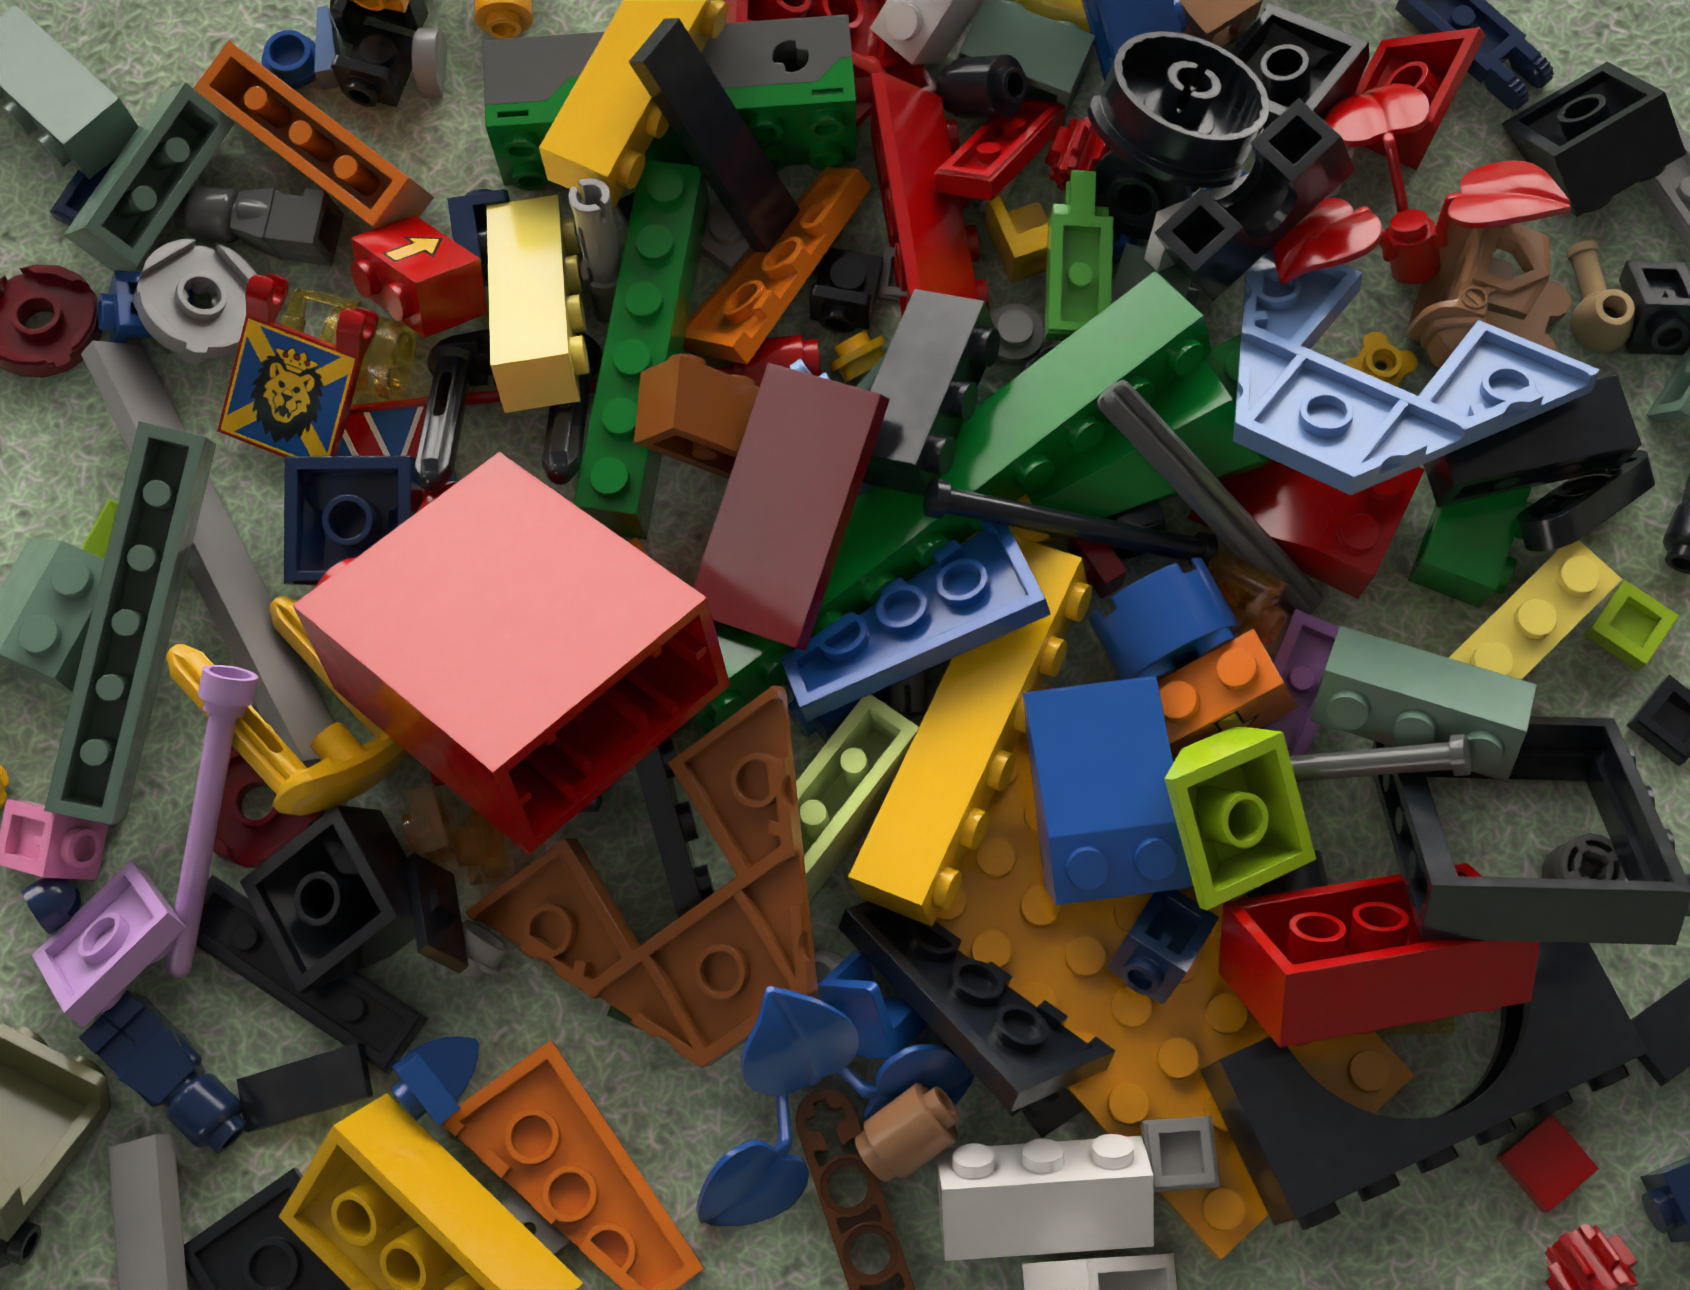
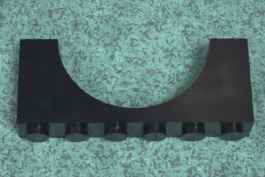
[1200,942,1648,1231]

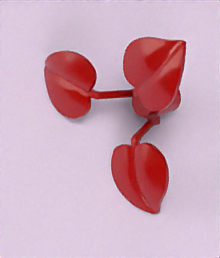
[1273,83,1571,285]

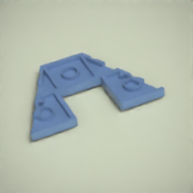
[1233,247,1599,495]

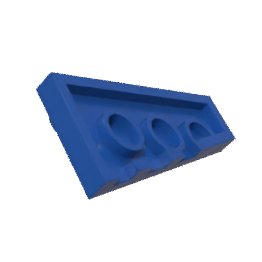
[781,521,1051,722]

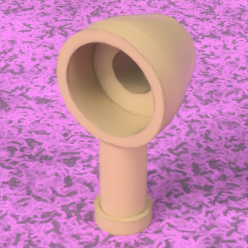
[1566,240,1635,353]

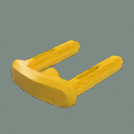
[166,596,409,816]

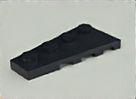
[838,901,1116,1112]

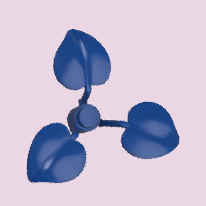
[696,986,974,1226]

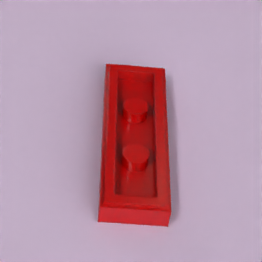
[935,98,1066,201]

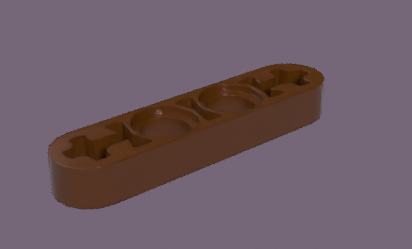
[795,1088,915,1290]

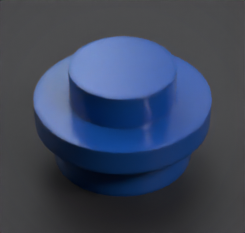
[261,30,316,89]

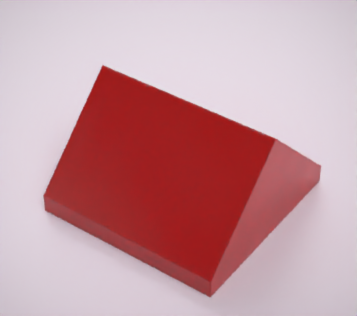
[1354,27,1485,171]

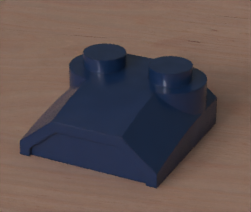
[284,456,423,586]

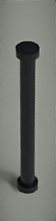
[923,478,1219,570]

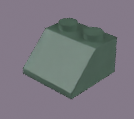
[0,538,105,694]

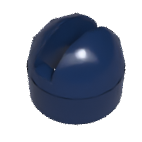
[21,878,82,934]

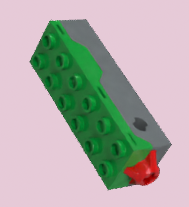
[483,15,882,191]

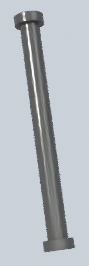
[1290,734,1472,782]

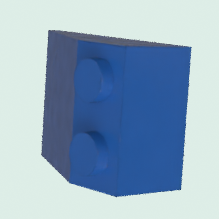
[1022,676,1192,905]

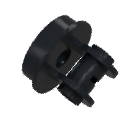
[1087,31,1270,240]

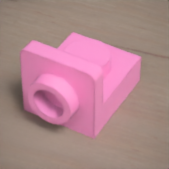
[0,799,108,880]

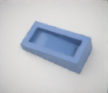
[314,6,340,90]

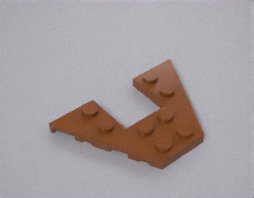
[465,685,818,1068]

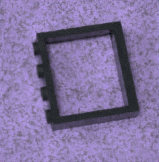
[1372,716,1690,945]

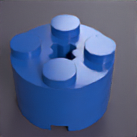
[1089,558,1241,681]

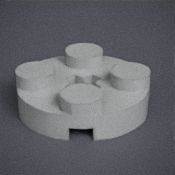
[133,239,257,364]

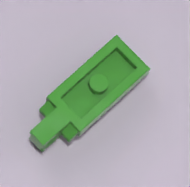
[1044,170,1113,341]

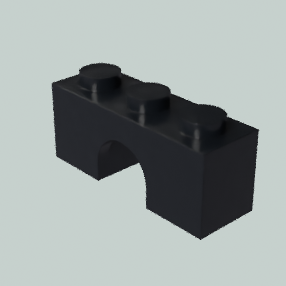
[1154,98,1355,301]

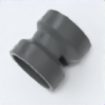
[1541,833,1626,880]

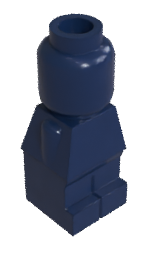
[79,990,248,1154]

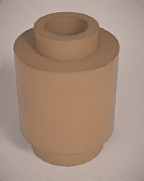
[855,1082,960,1183]

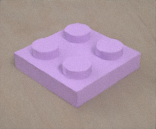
[32,861,186,1028]

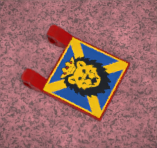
[217,273,379,458]

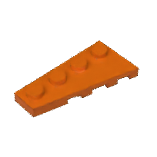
[683,167,872,364]
[442,1040,706,1290]

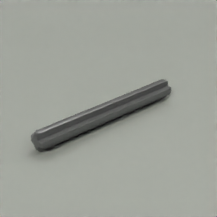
[1097,380,1323,615]

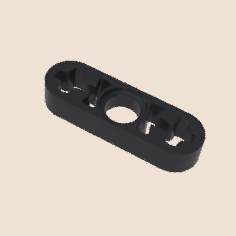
[1517,450,1655,552]

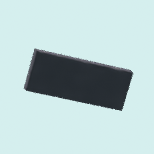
[405,852,469,974]
[236,1043,373,1133]

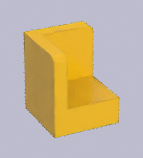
[984,195,1048,283]

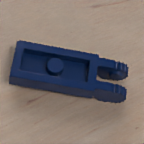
[1395,0,1555,111]

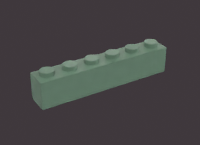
[44,421,216,825]

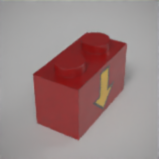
[351,215,488,338]

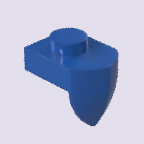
[391,1036,479,1126]

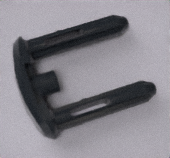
[414,329,603,492]

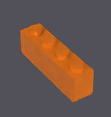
[193,40,434,229]

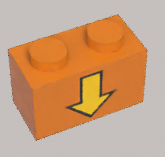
[1157,628,1299,759]

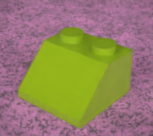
[1164,726,1317,910]

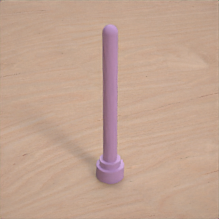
[165,665,258,978]

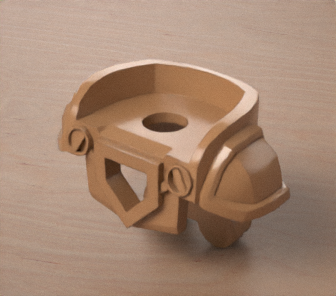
[1405,222,1571,369]

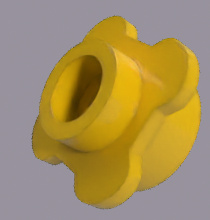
[1345,332,1418,388]

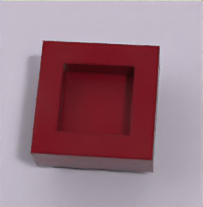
[1067,538,1127,599]

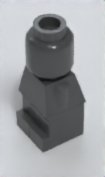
[173,186,344,266]

